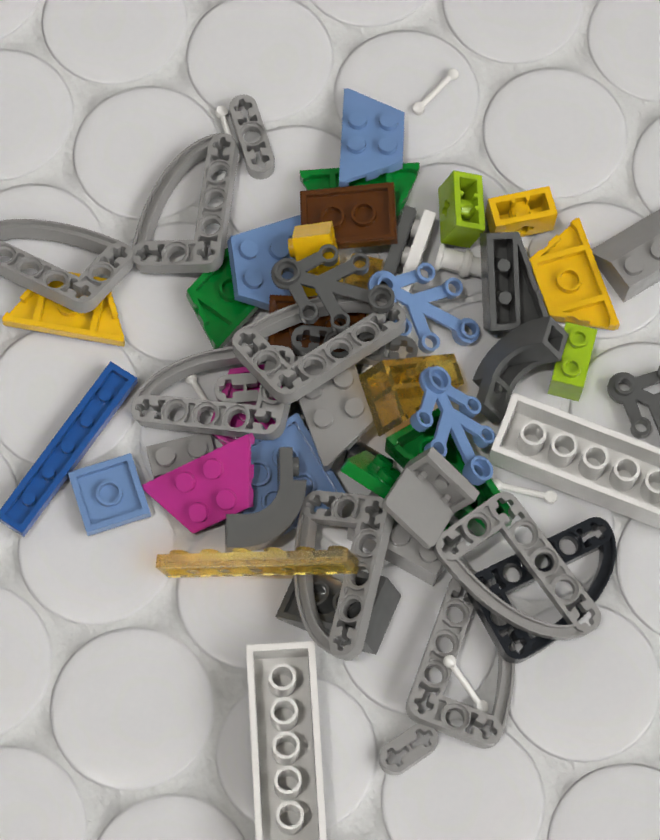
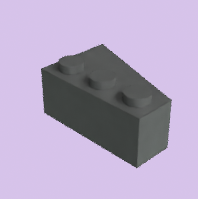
[480,232,548,331]

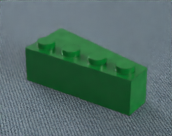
[385,408,512,540]

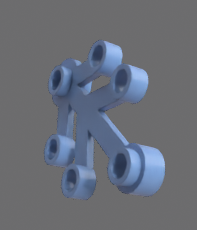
[368,263,480,354]
[410,366,495,486]

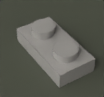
[146,433,214,479]

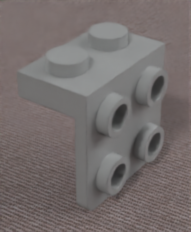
[382,446,480,549]

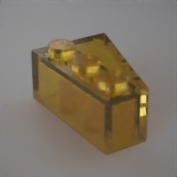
[359,353,464,437]

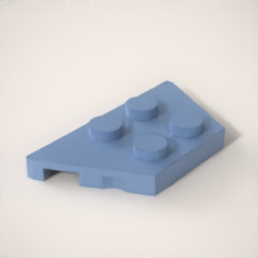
[339,88,405,187]

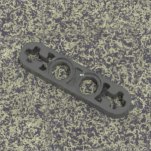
[291,325,418,369]

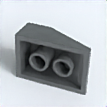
[276,561,401,655]

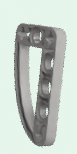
[132,133,239,274]
[0,219,133,313]
[232,294,406,404]
[131,345,298,440]
[294,490,394,660]
[433,492,601,640]
[405,569,515,749]

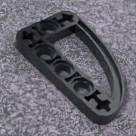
[466,517,616,664]

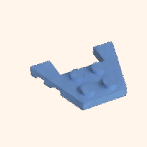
[227,215,301,311]

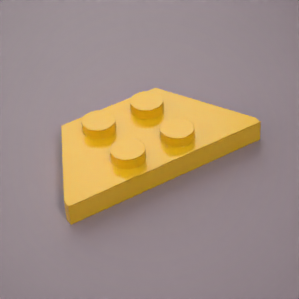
[529,218,620,331]
[2,272,125,347]

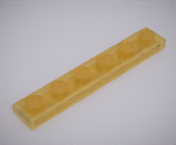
[156,546,359,578]

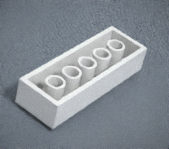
[488,393,660,529]
[246,641,327,840]

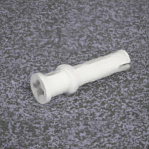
[434,243,481,278]

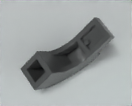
[472,316,569,423]
[225,447,307,553]

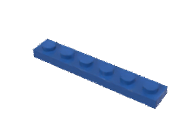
[0,361,138,537]

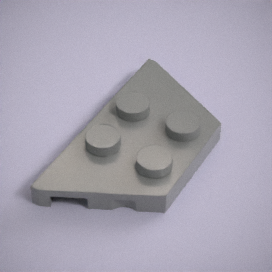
[284,356,376,471]

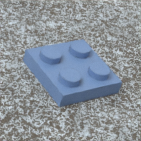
[68,453,151,536]

